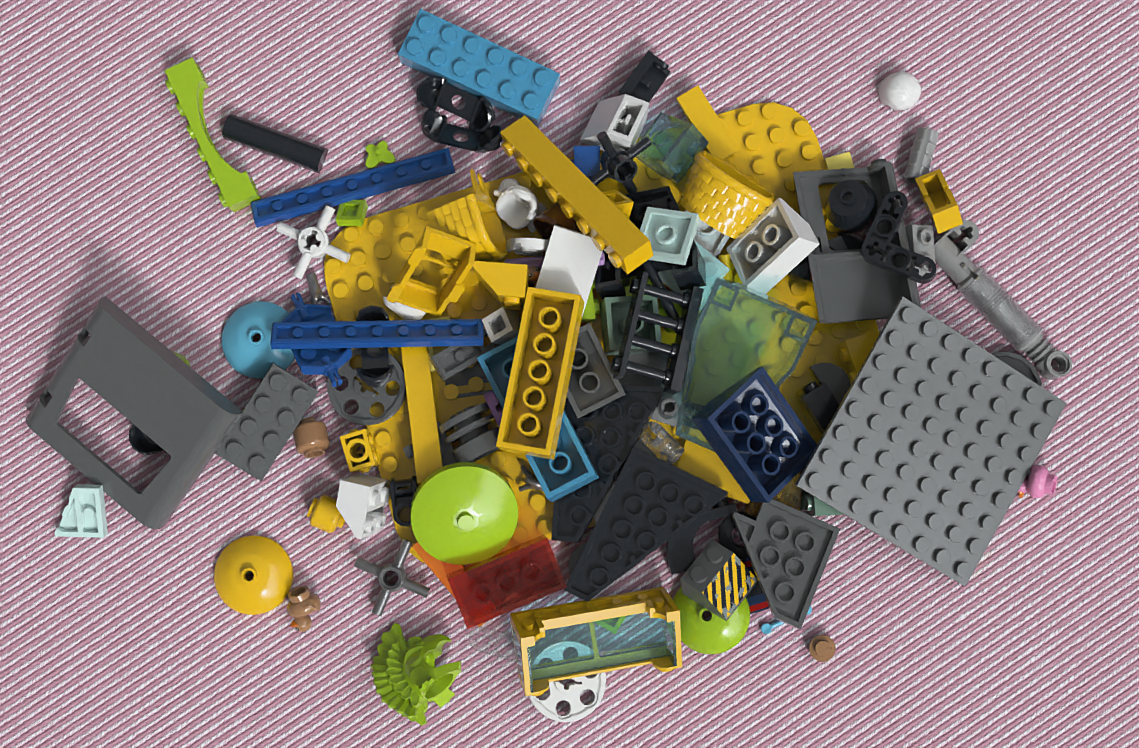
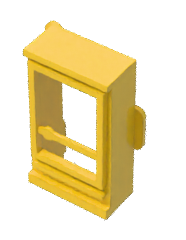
[387,226,477,317]

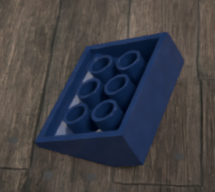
[691,366,817,503]

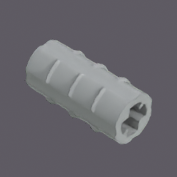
[903,128,939,184]

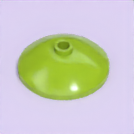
[672,586,750,654]

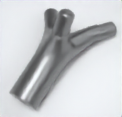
[306,273,331,305]
[519,465,544,492]

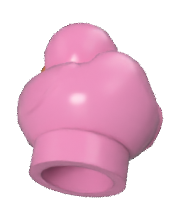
[1017,465,1057,498]

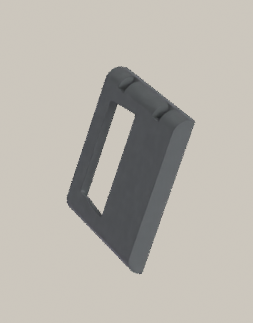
[26,296,244,529]

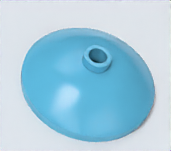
[222,301,295,379]

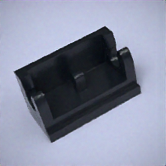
[618,50,671,102]

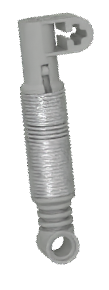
[934,220,1072,380]

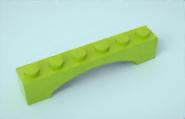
[164,57,262,212]

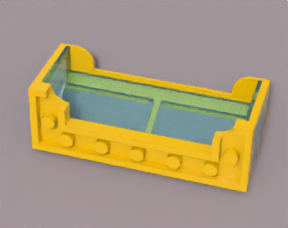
[510,586,682,696]

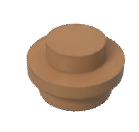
[809,635,836,662]

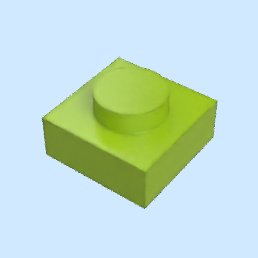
[335,200,368,226]

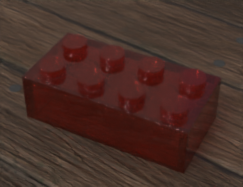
[446,535,567,629]

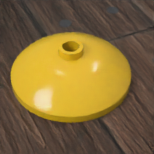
[214,535,294,615]

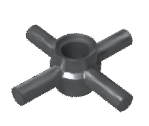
[354,539,431,616]

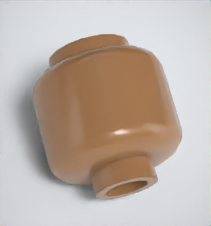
[293,417,330,458]

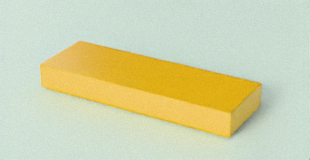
[676,85,738,160]

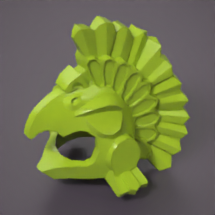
[370,623,461,726]

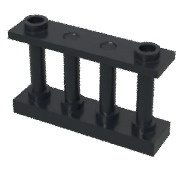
[611,271,704,395]

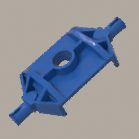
[281,293,352,387]

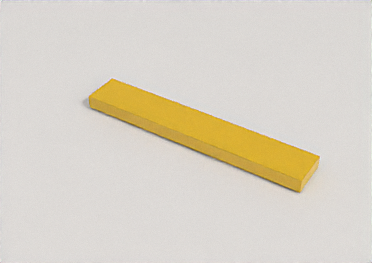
[401,347,443,485]

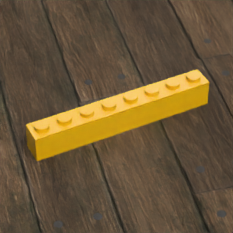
[500,115,653,274]

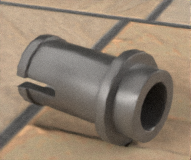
[658,398,679,419]

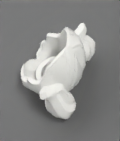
[494,178,546,233]

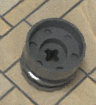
[439,402,500,463]

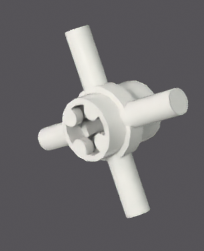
[277,205,351,280]

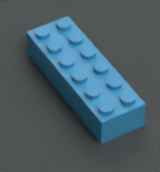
[398,9,560,127]
[477,336,599,502]

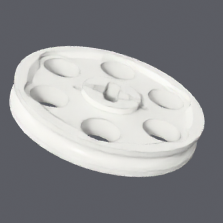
[529,640,606,722]

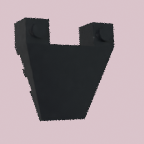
[595,186,706,300]

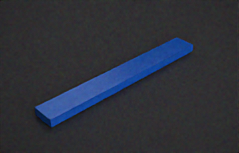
[250,148,456,228]
[270,319,484,349]

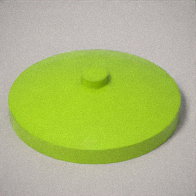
[410,462,518,565]

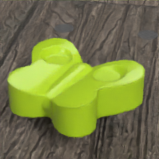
[365,141,396,169]

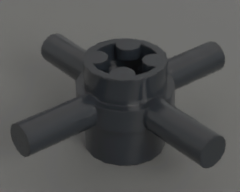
[588,131,652,194]

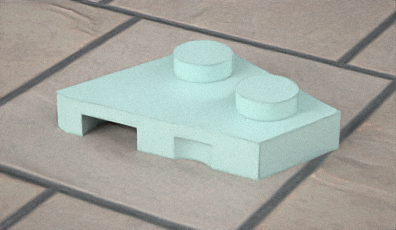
[55,484,108,538]

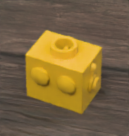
[340,429,379,474]

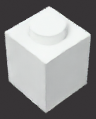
[482,307,521,345]

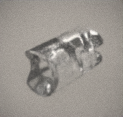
[640,421,685,464]

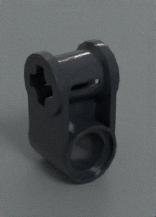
[389,475,419,527]

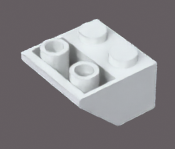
[580,94,649,151]
[336,473,390,539]

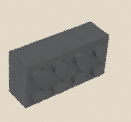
[215,363,319,482]

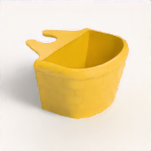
[679,151,775,239]
[426,169,507,264]

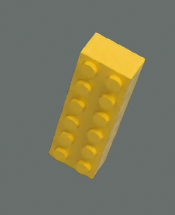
[496,287,585,460]

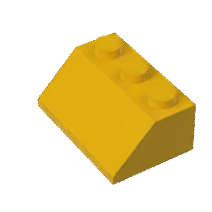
[473,261,529,312]

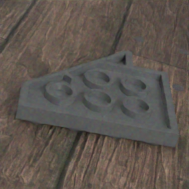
[732,499,840,629]

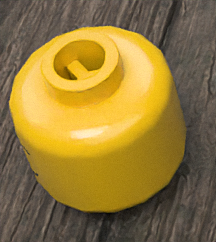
[307,494,345,533]

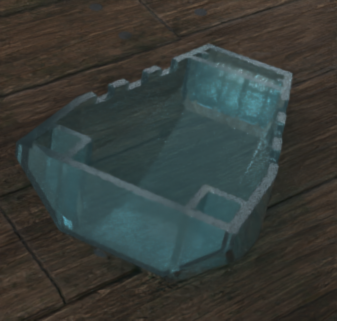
[675,277,817,452]

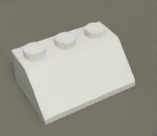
[726,198,819,294]

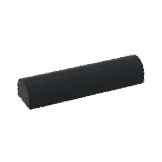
[222,114,329,174]

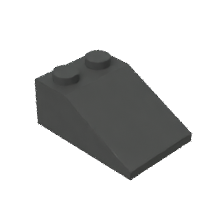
[567,323,626,418]

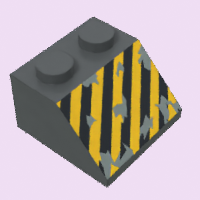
[680,540,758,622]

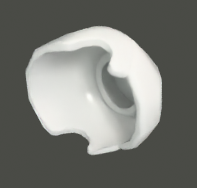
[878,72,921,111]

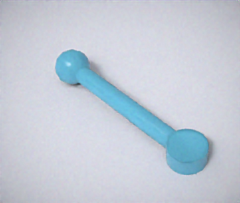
[761,606,812,634]

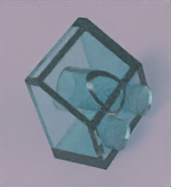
[636,112,709,183]

